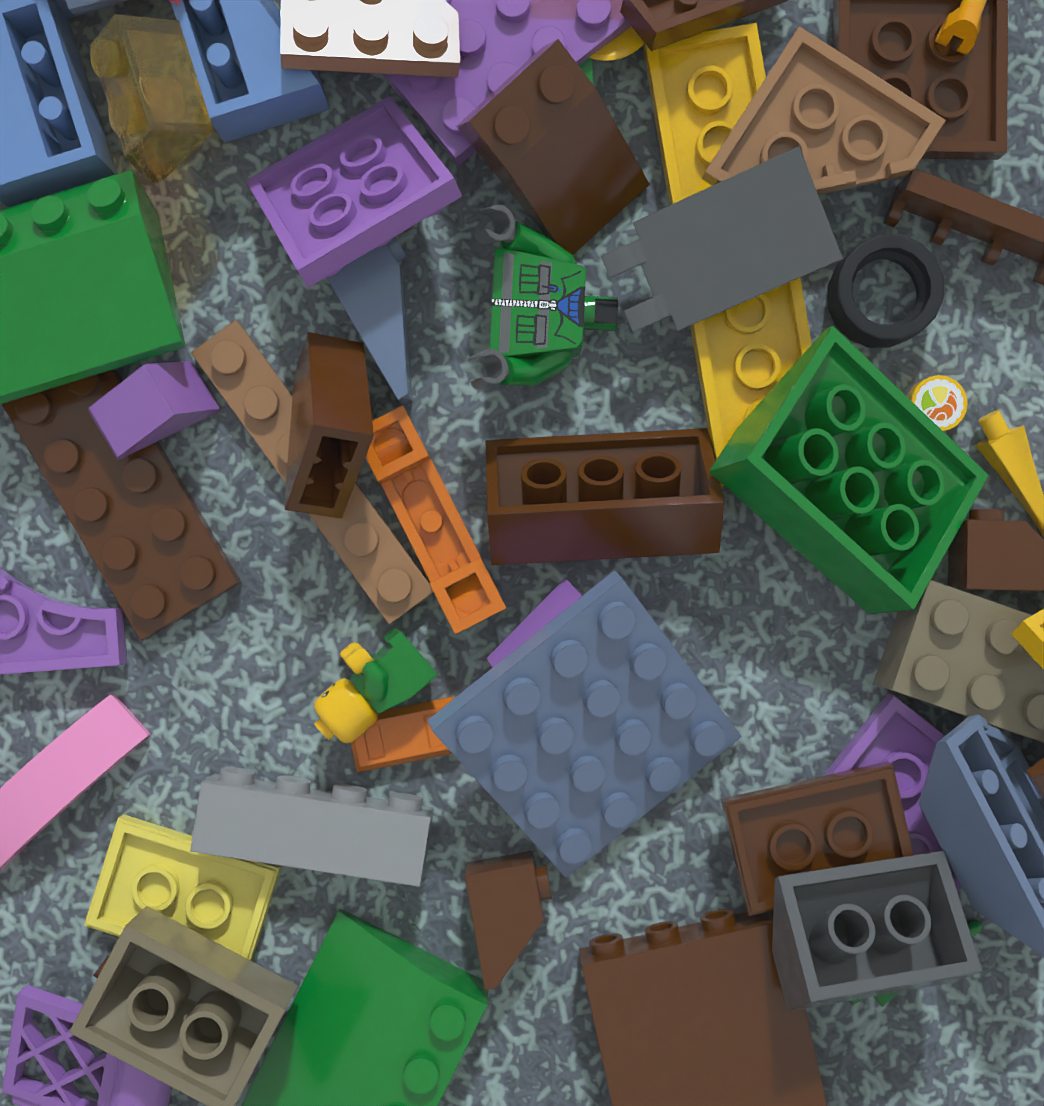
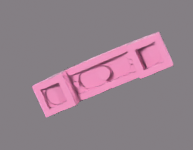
[0,693,151,871]

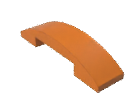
[365,405,507,634]

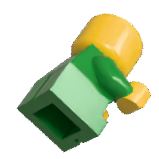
[313,627,438,744]

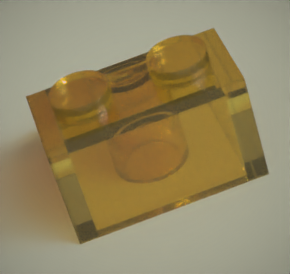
[89,14,214,183]

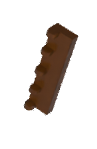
[883,168,1044,286]

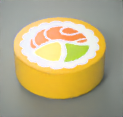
[907,375,968,431]

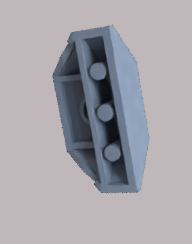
[919,714,1044,957]

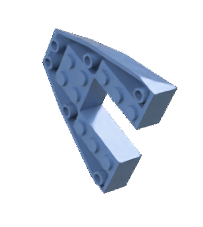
[0,0,330,207]

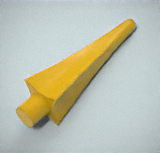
[975,410,1044,538]

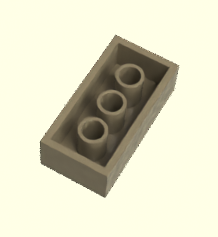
[873,580,1044,743]

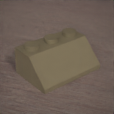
[69,906,298,1106]

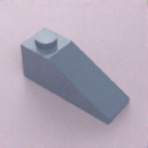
[327,237,413,406]

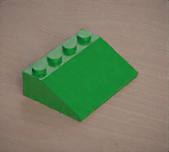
[0,169,186,404]
[709,326,989,614]
[242,909,489,1106]

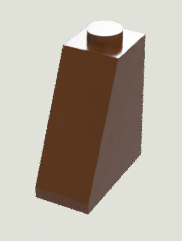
[285,332,374,518]

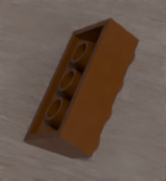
[485,428,724,565]

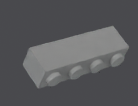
[190,767,434,887]

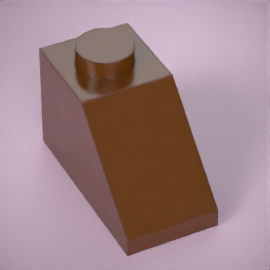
[948,509,1044,591]
[465,851,552,990]

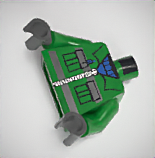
[468,205,618,390]

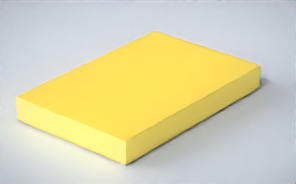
[84,814,282,961]

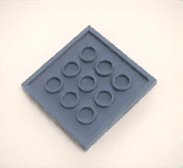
[427,570,742,878]

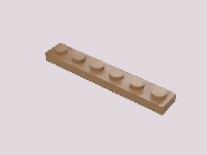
[190,320,434,624]

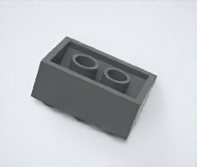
[772,851,983,1012]

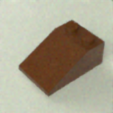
[456,39,650,255]

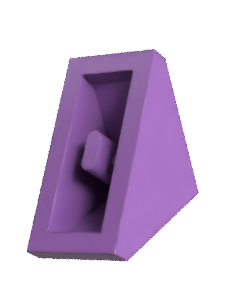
[88,361,220,460]

